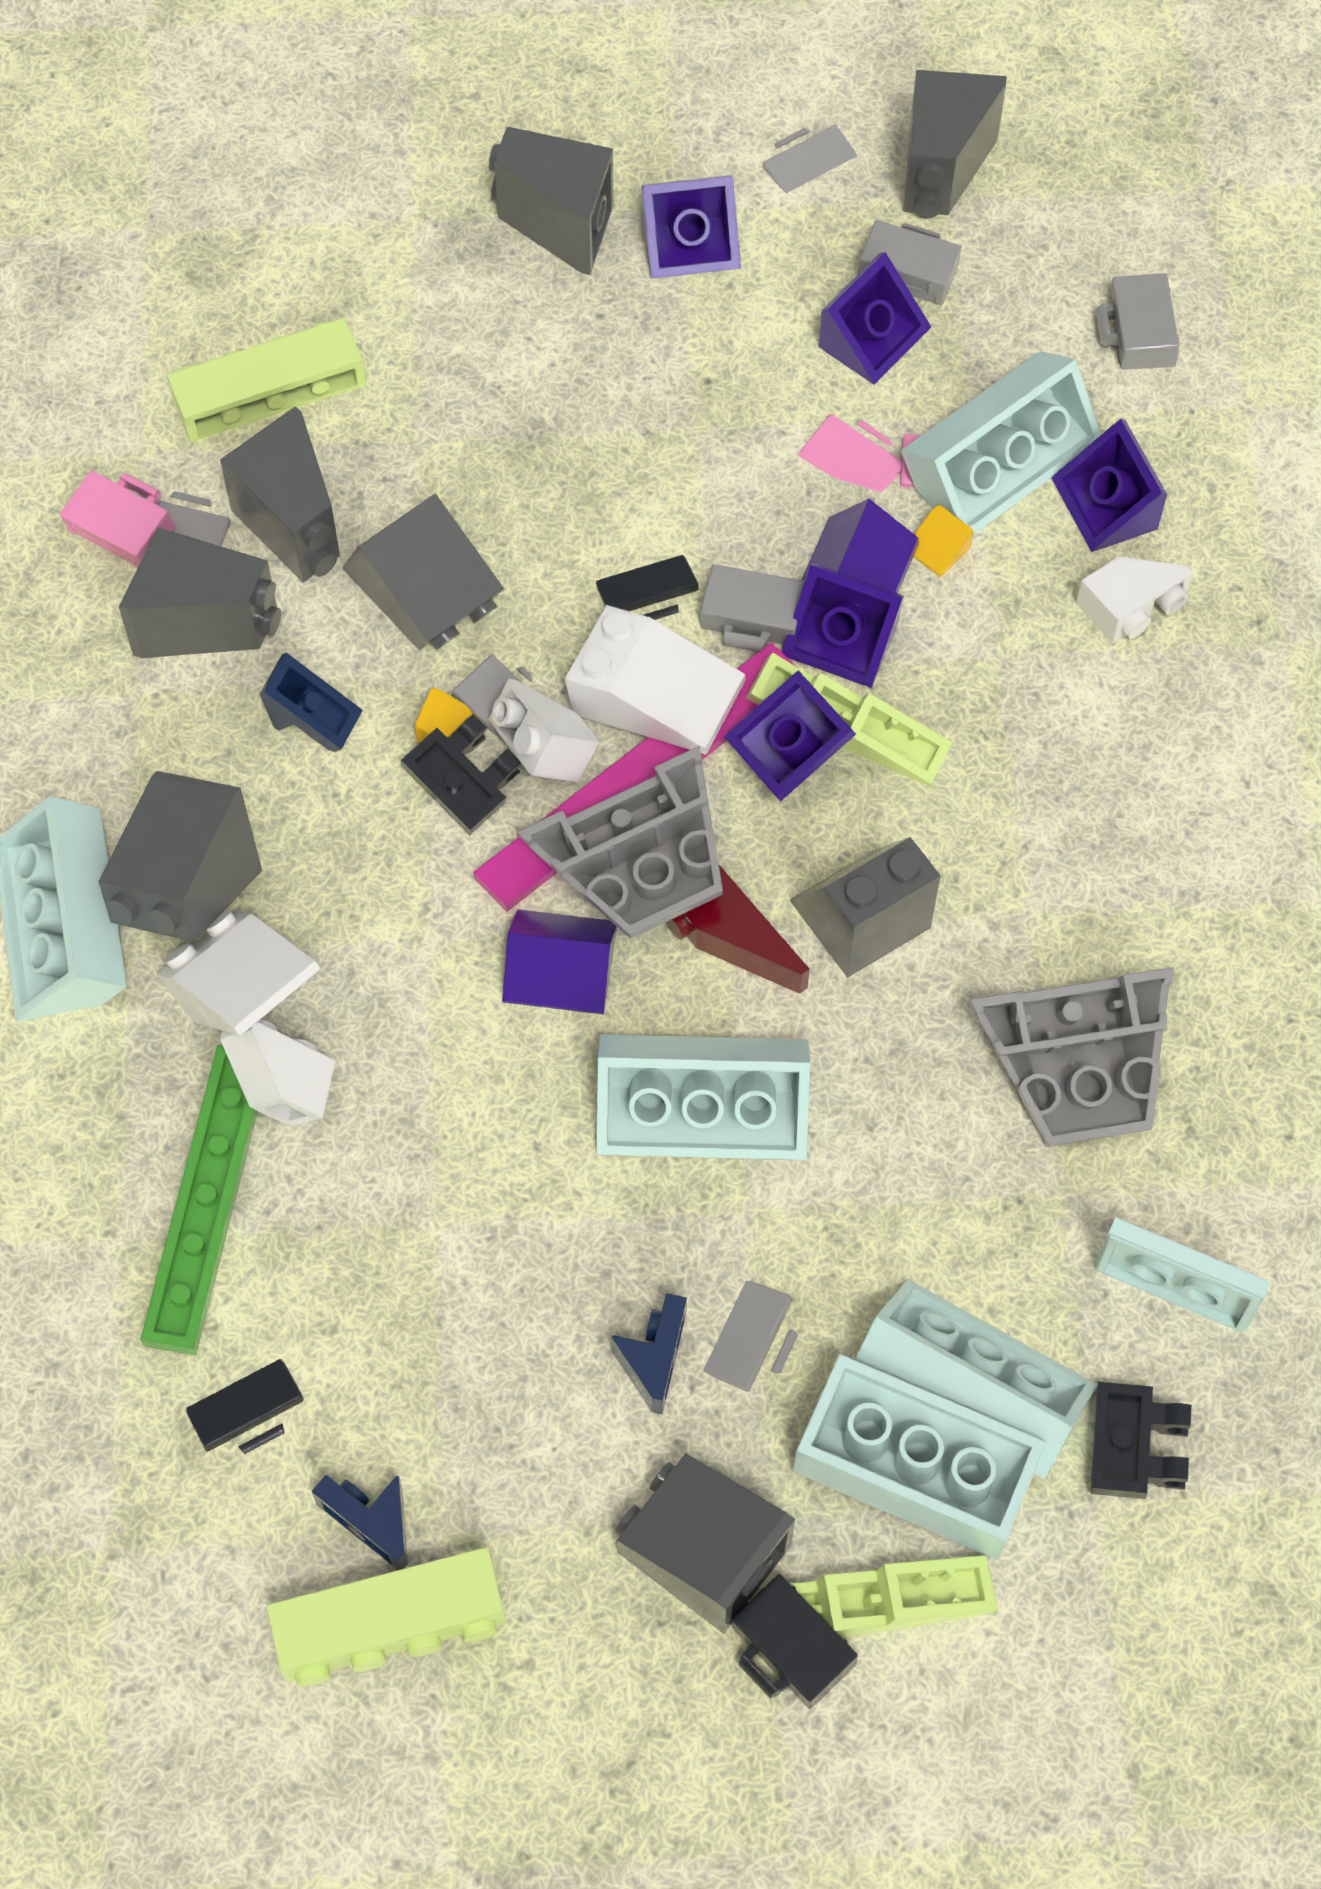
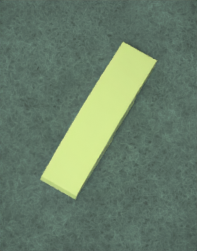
[746,652,952,786]
[757,1555,998,1638]

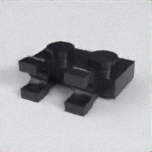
[401,714,521,835]
[1090,1381,1192,1499]

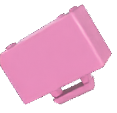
[798,414,902,492]
[60,470,176,569]

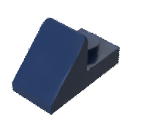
[260,652,363,752]
[611,1293,687,1415]
[312,1475,408,1570]

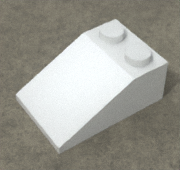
[565,605,746,754]
[157,910,321,1036]

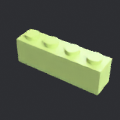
[167,318,367,442]
[266,1547,506,1687]

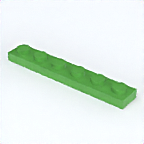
[140,1045,258,1355]

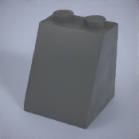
[904,70,1007,218]
[489,126,614,275]
[220,406,340,583]
[342,493,504,651]
[119,528,281,658]
[98,771,262,942]
[790,837,941,978]
[615,1453,795,1634]

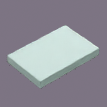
[1095,1217,1271,1333]

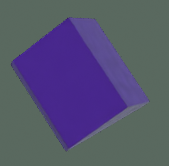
[641,175,741,279]
[819,252,931,385]
[1051,418,1167,552]
[801,499,919,593]
[782,563,904,688]
[724,670,856,802]
[502,909,617,1015]

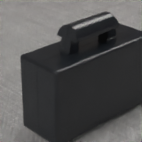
[596,555,699,620]
[186,1359,304,1454]
[732,1574,858,1709]

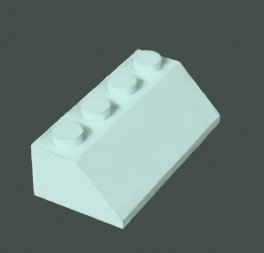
[901,351,1102,535]
[0,796,127,1021]
[596,1034,810,1160]
[855,1279,1097,1479]
[793,1354,1046,1561]

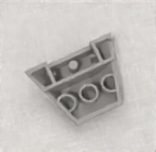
[517,746,723,939]
[968,967,1174,1147]

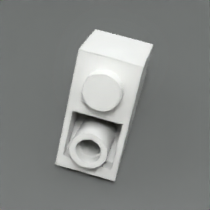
[1076,556,1194,643]
[488,679,600,782]
[220,1019,335,1125]

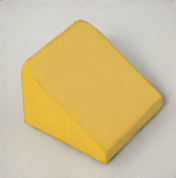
[913,505,974,578]
[415,687,473,743]

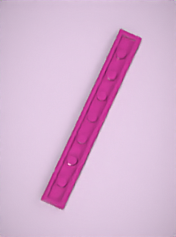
[473,642,797,912]

